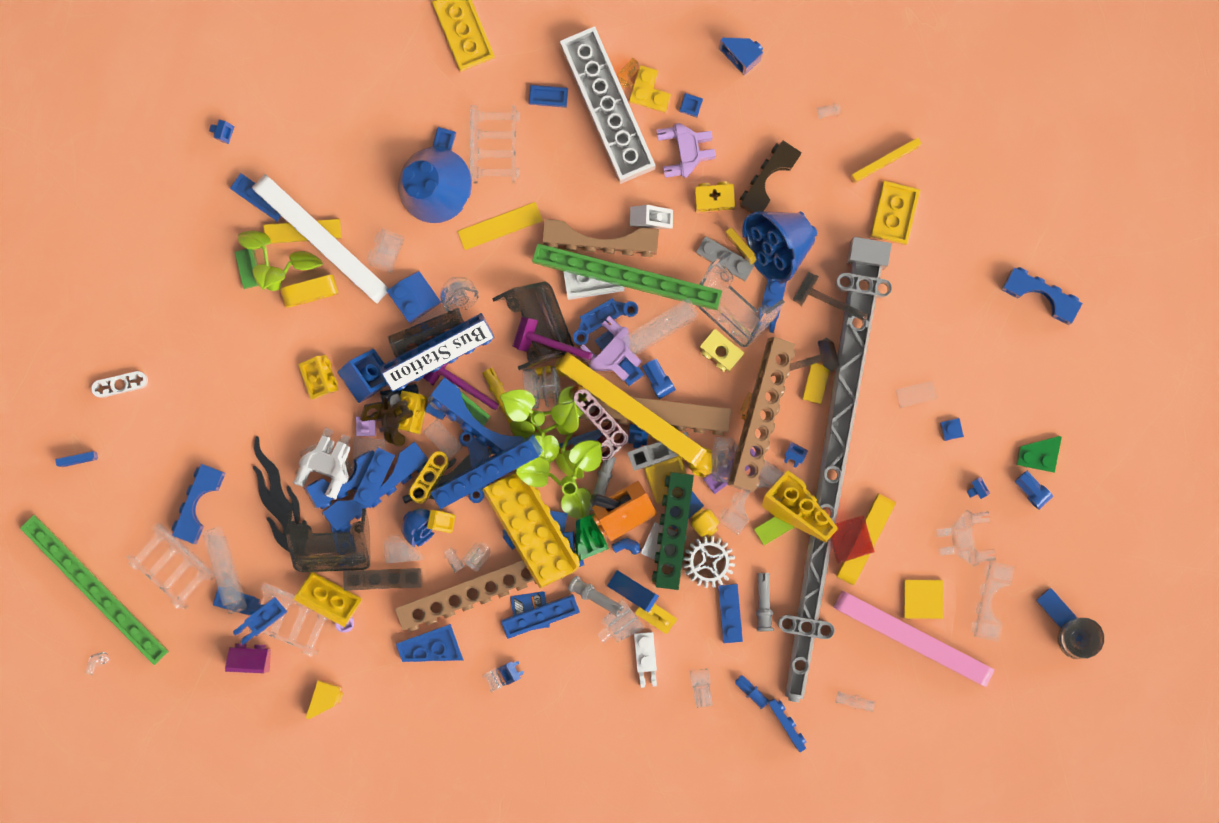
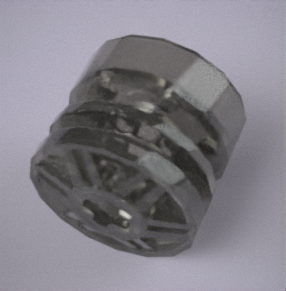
[1057,618,1104,659]

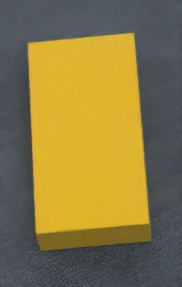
[726,227,756,265]
[802,363,830,405]
[427,510,456,534]

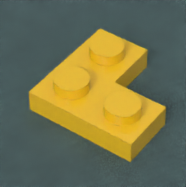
[629,65,671,113]

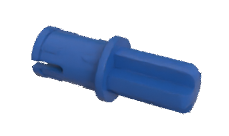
[735,675,769,709]

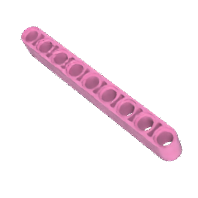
[833,591,995,687]

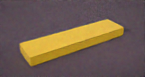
[850,137,921,183]
[264,219,342,244]

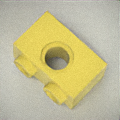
[700,329,744,372]

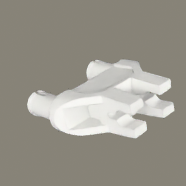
[292,435,350,500]

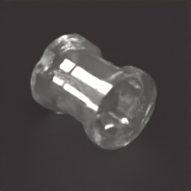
[482,668,506,692]

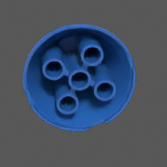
[398,147,472,223]
[742,211,817,284]

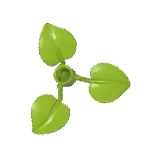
[238,230,323,291]
[500,386,586,463]
[509,402,584,479]
[516,440,602,520]

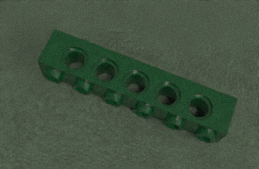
[652,472,694,590]

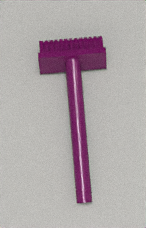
[512,317,592,360]
[423,363,499,411]

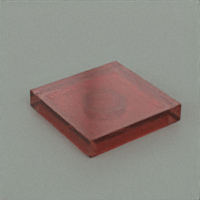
[830,515,875,564]

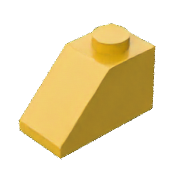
[306,680,343,719]

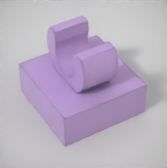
[356,417,376,436]

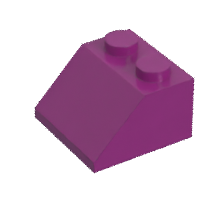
[225,643,271,674]

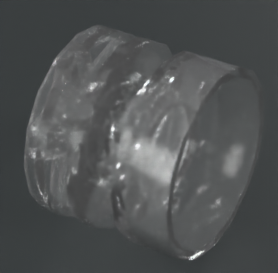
[523,366,561,409]

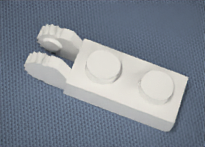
[634,632,657,688]

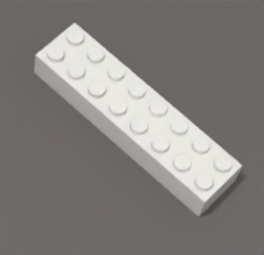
[560,26,656,184]

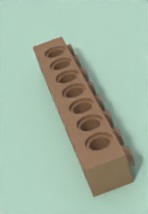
[727,337,795,492]
[395,560,537,632]

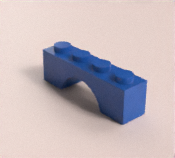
[1001,267,1083,326]
[304,450,375,510]
[171,464,226,544]

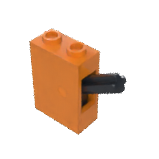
[590,480,658,541]

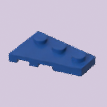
[396,624,464,662]

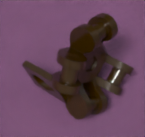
[360,394,414,446]

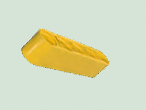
[836,493,896,586]

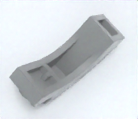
[627,432,689,471]

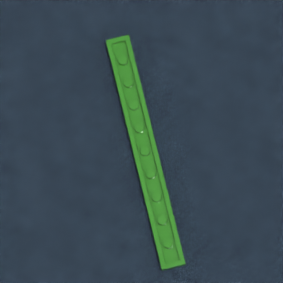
[532,244,722,310]
[20,515,169,665]

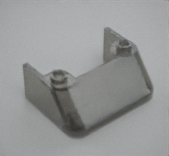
[492,281,574,370]
[286,508,371,572]

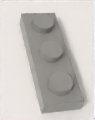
[696,236,755,282]

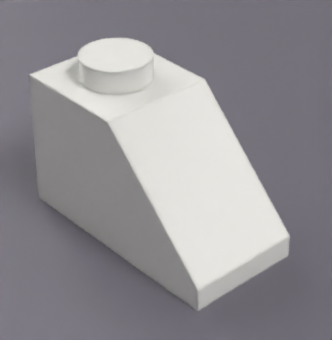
[630,205,673,229]

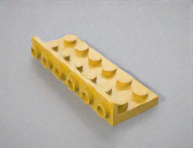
[482,473,580,589]

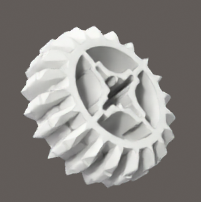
[683,536,735,588]

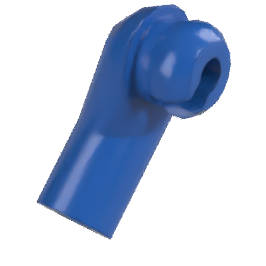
[612,538,641,555]

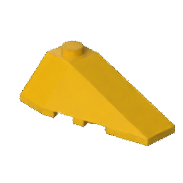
[762,470,838,543]

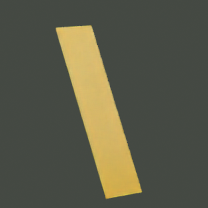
[458,202,543,250]

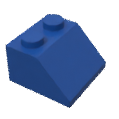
[719,37,763,76]
[387,271,442,324]
[337,349,388,403]

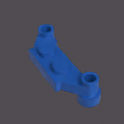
[573,298,638,346]
[459,431,494,503]

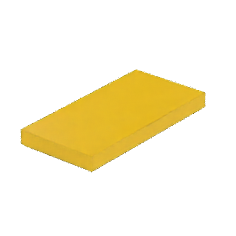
[432,0,495,72]

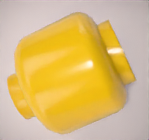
[689,447,716,477]
[691,508,719,537]

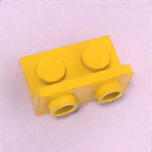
[298,355,339,400]
[396,391,428,434]
[635,604,678,634]

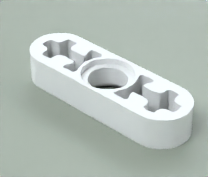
[92,371,148,398]

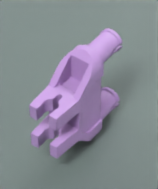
[656,123,716,178]
[580,316,642,381]

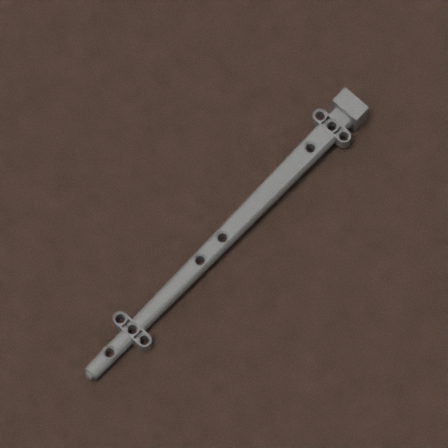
[778,237,892,703]

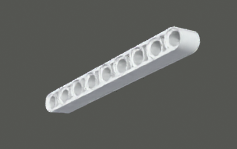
[252,174,389,304]

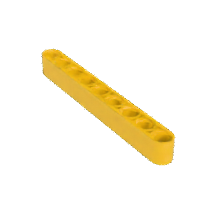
[556,352,707,467]

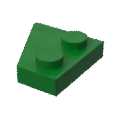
[1016,436,1062,473]
[576,514,609,561]

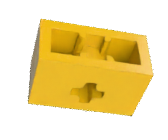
[694,181,735,212]

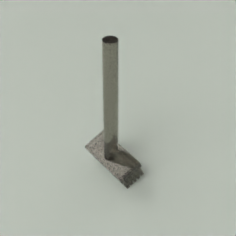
[793,272,868,321]
[771,337,840,377]

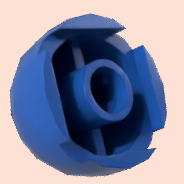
[401,508,435,547]

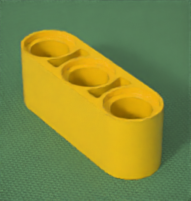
[280,275,338,308]
[410,451,449,504]

